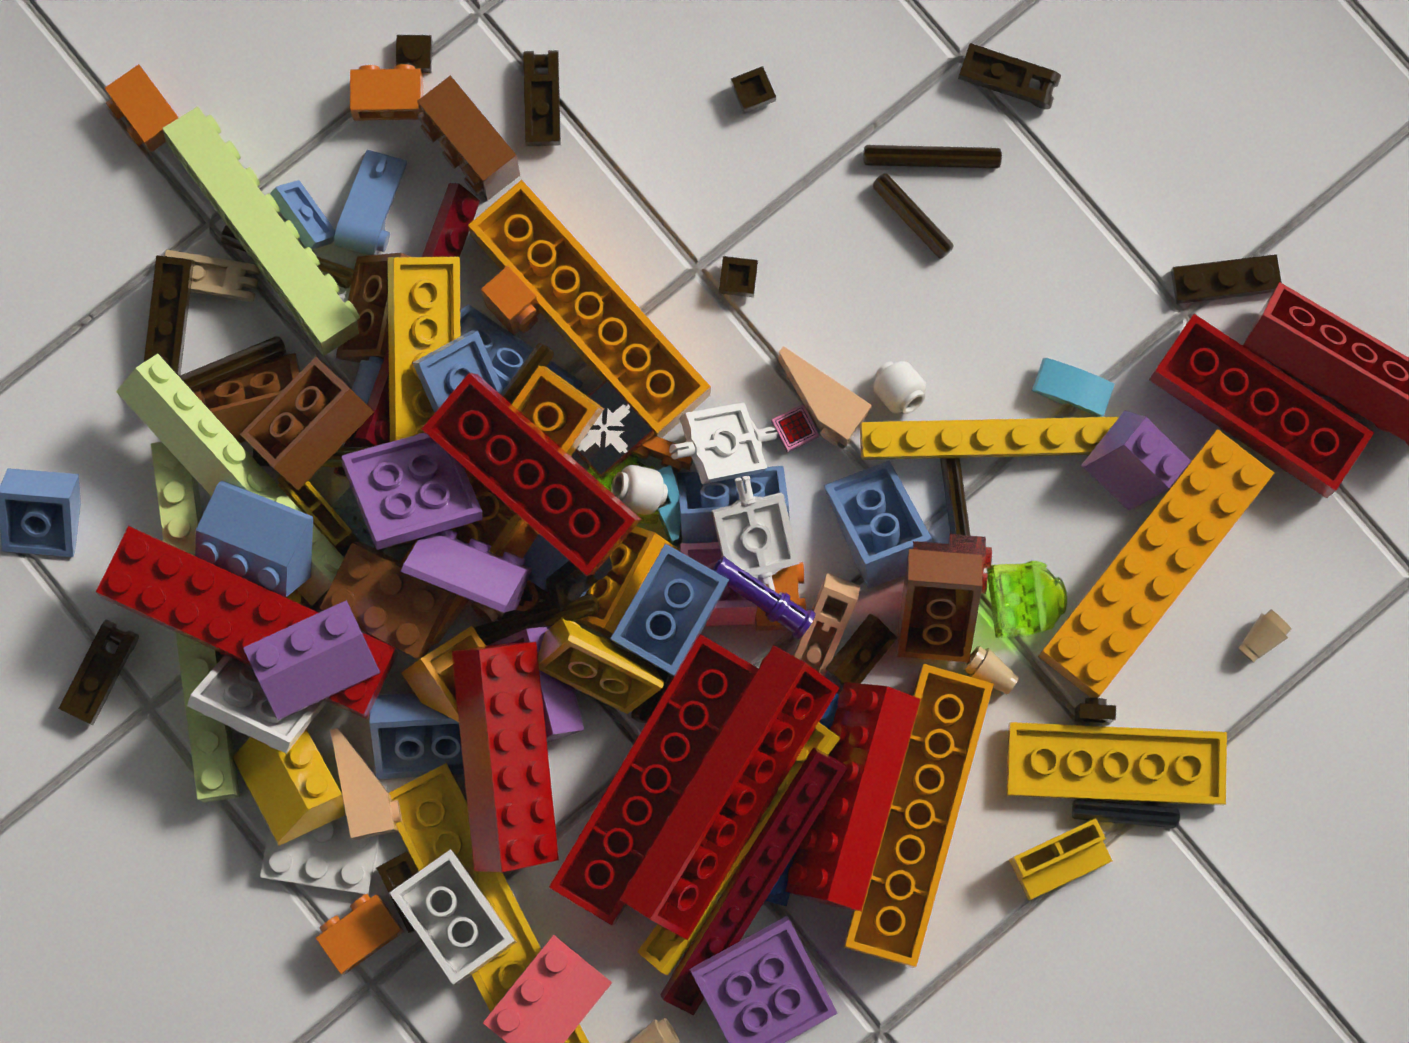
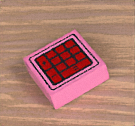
[771,404,819,453]

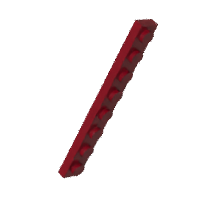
[355,183,480,447]
[660,747,847,1016]

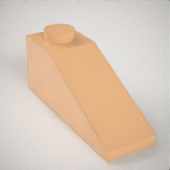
[778,346,872,446]
[793,573,860,677]
[330,728,402,840]

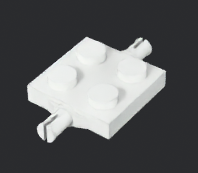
[669,403,778,484]
[711,476,799,591]

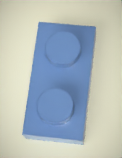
[270,180,336,250]

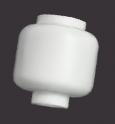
[873,361,926,414]
[611,465,668,515]

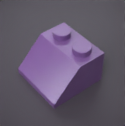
[1081,410,1191,510]

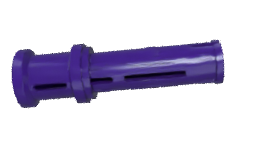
[712,556,816,639]

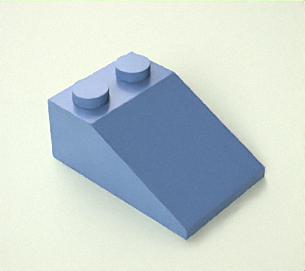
[824,460,933,589]
[610,543,729,677]

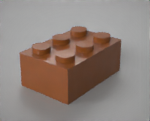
[417,75,520,201]
[240,357,374,490]
[320,542,456,658]
[897,549,982,662]

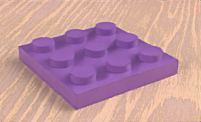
[342,433,482,550]
[689,916,838,1043]

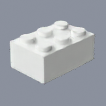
[390,849,517,985]

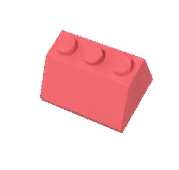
[483,935,612,1043]

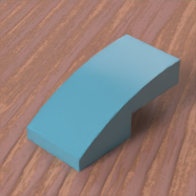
[1032,358,1115,417]
[657,465,681,546]

